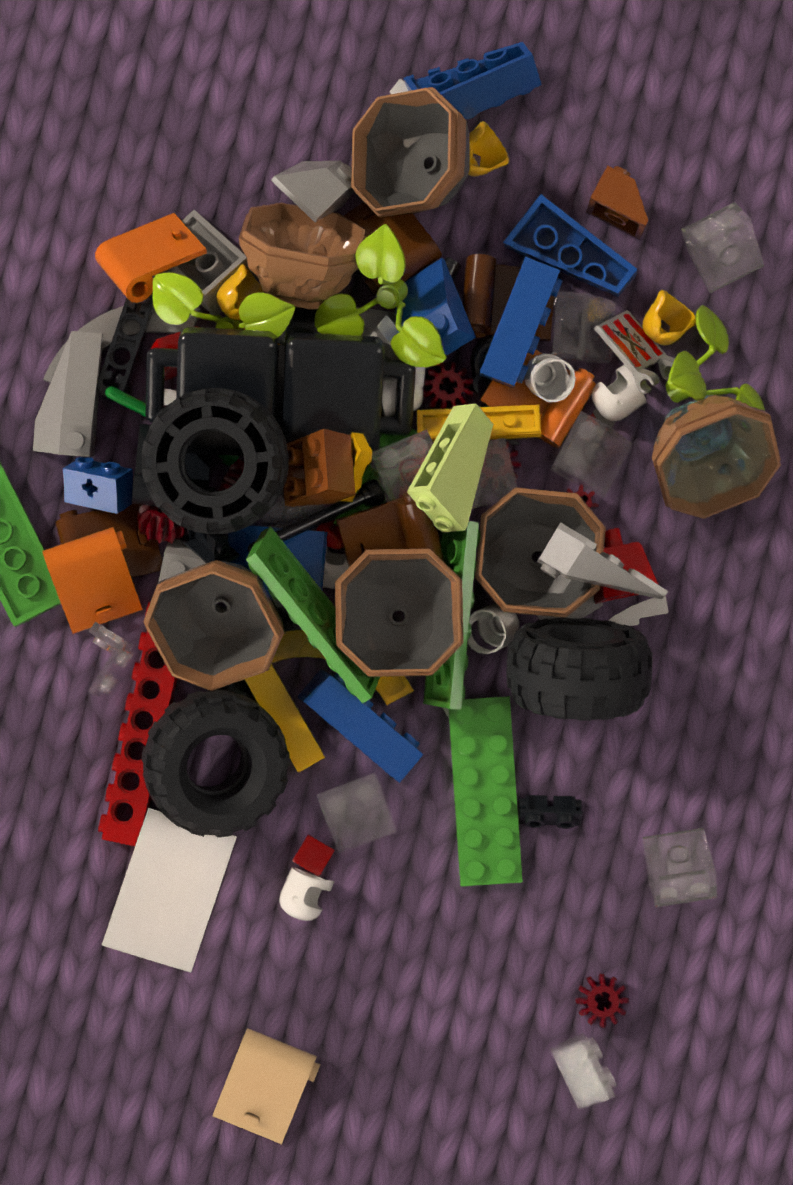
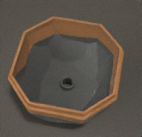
[351,87,470,217]
[475,487,606,618]
[335,549,464,677]
[143,560,284,691]

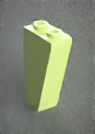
[407,404,493,532]

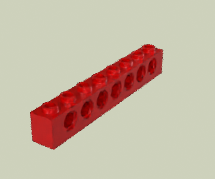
[98,602,178,846]

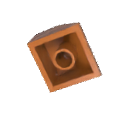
[586,165,648,240]

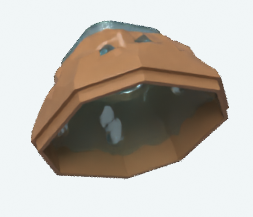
[652,395,781,519]

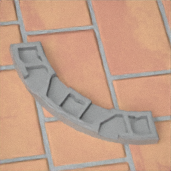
[43,301,201,383]

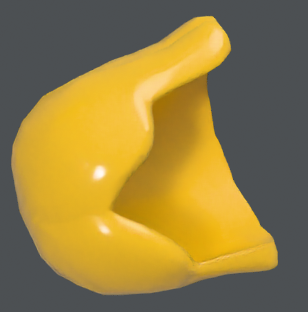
[468,121,509,177]
[216,264,263,320]
[642,289,696,345]

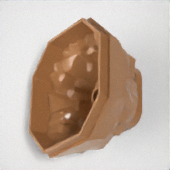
[239,203,366,309]

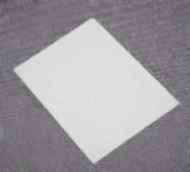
[102,808,237,973]

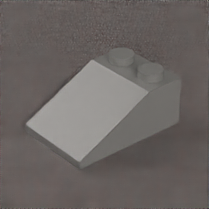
[168,210,258,316]

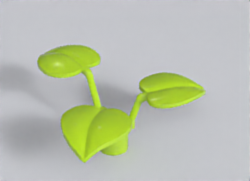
[315,224,447,367]
[153,272,295,338]
[665,305,765,424]

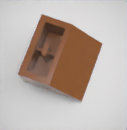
[284,429,356,507]

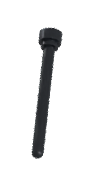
[248,479,385,553]

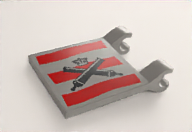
[594,310,675,394]

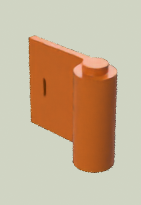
[95,213,207,303]
[479,350,596,448]
[42,527,143,634]

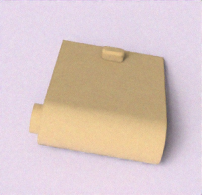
[212,1028,321,1144]

